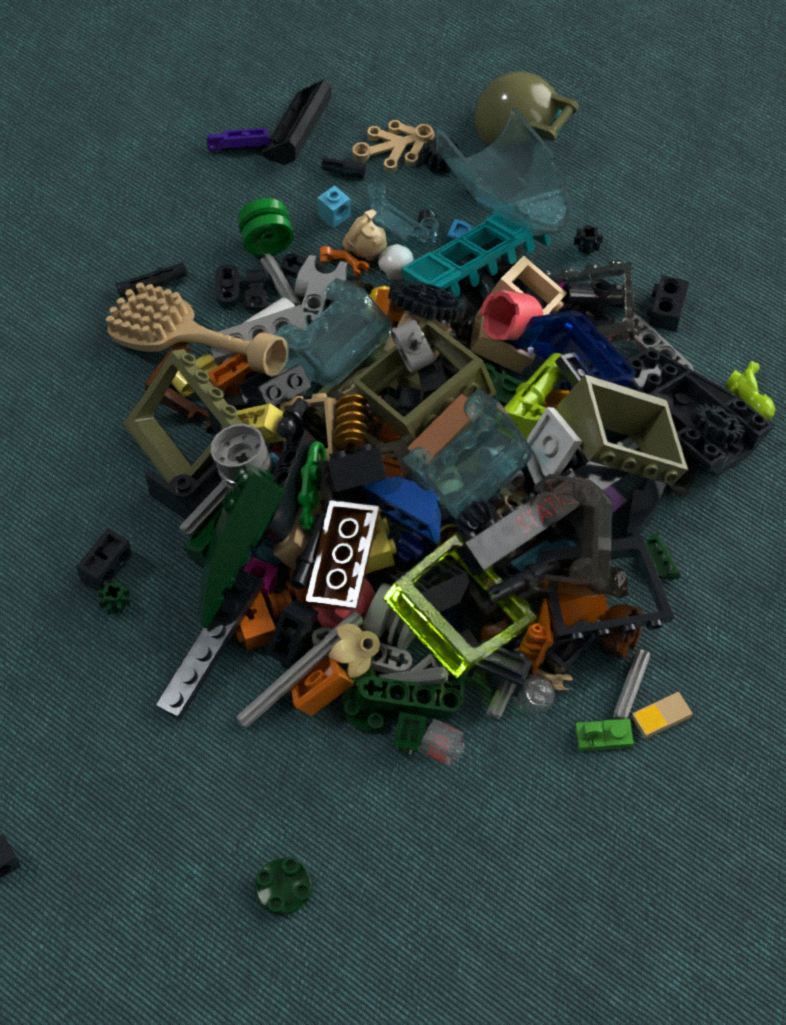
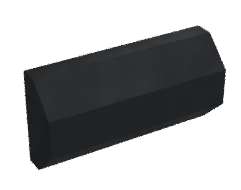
[261,79,331,165]
[376,545,469,611]

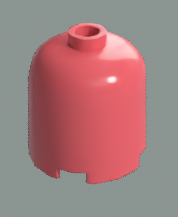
[481,290,543,340]

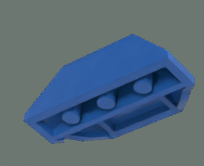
[361,476,441,545]

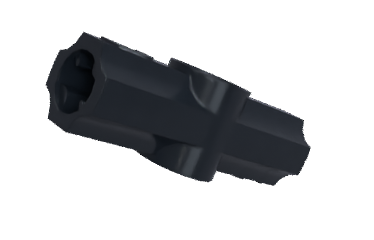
[562,278,634,310]

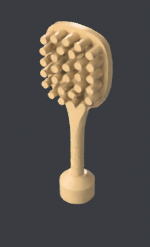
[106,283,289,376]

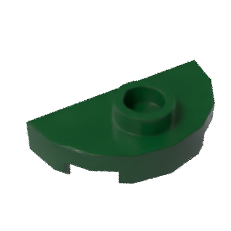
[646,532,681,580]

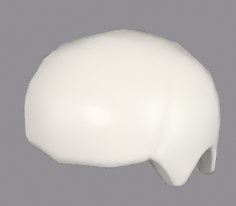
[378,244,414,280]

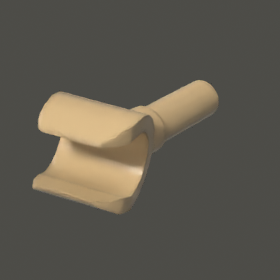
[535,669,572,690]

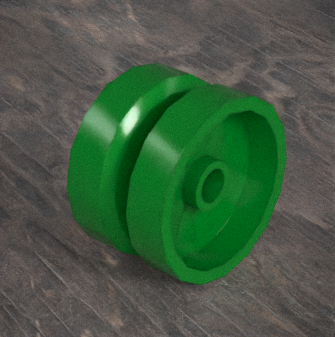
[237,198,294,257]

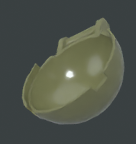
[474,71,579,150]

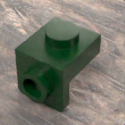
[393,711,427,754]

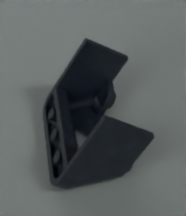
[145,409,222,520]

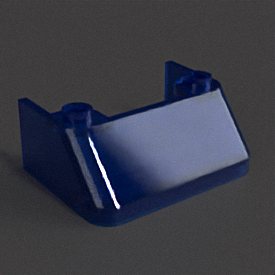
[513,311,636,387]

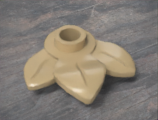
[329,624,380,678]

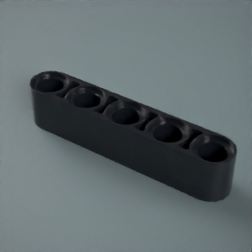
[263,426,317,544]

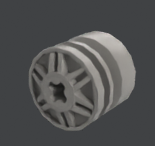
[210,424,273,491]
[362,583,426,651]

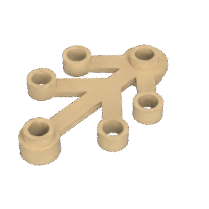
[353,120,435,173]

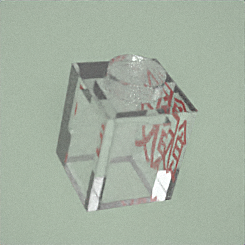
[421,719,465,765]

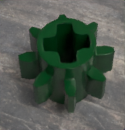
[98,581,131,615]

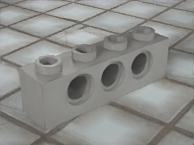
[211,305,313,366]

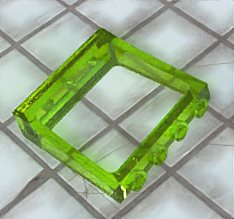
[383,533,538,679]

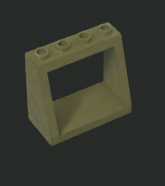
[352,318,496,446]
[556,375,688,485]

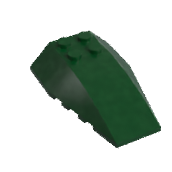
[197,463,285,629]

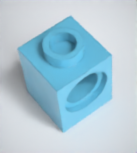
[318,185,350,229]

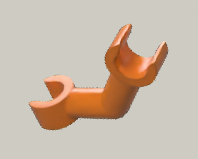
[320,246,369,278]

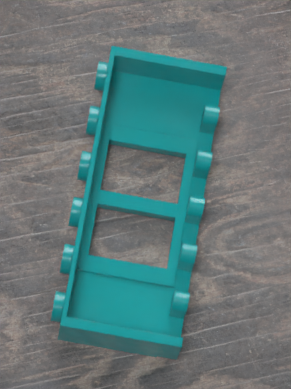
[401,204,550,296]

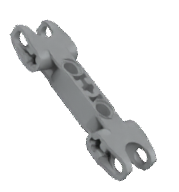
[284,255,348,396]

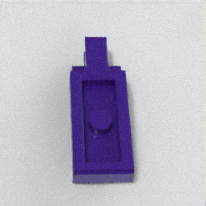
[207,128,270,151]

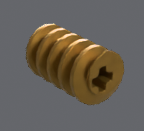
[335,394,368,452]

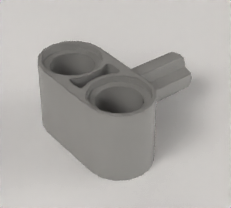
[390,320,435,373]

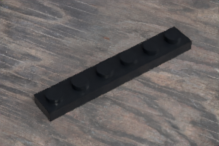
[156,569,265,719]

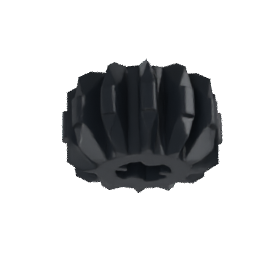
[422,135,460,173]
[454,499,500,539]

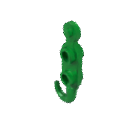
[298,441,326,530]

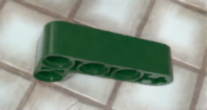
[354,662,465,719]

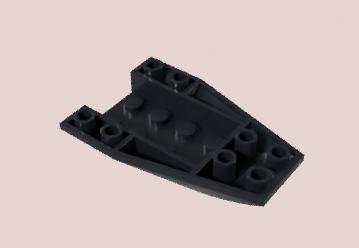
[617,346,774,476]

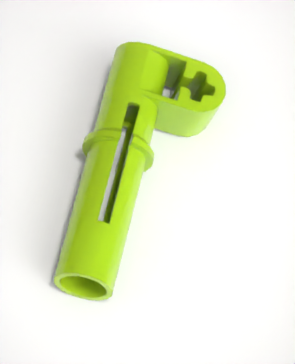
[496,353,564,439]

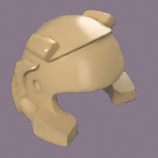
[342,209,387,261]

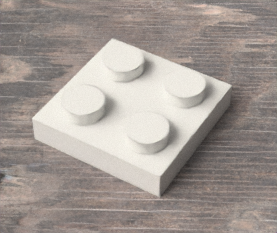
[522,407,582,481]

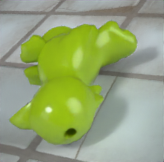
[725,361,775,421]

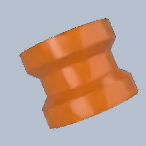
[267,588,292,619]

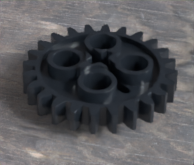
[388,280,467,323]

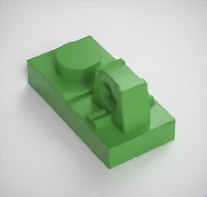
[575,719,634,752]

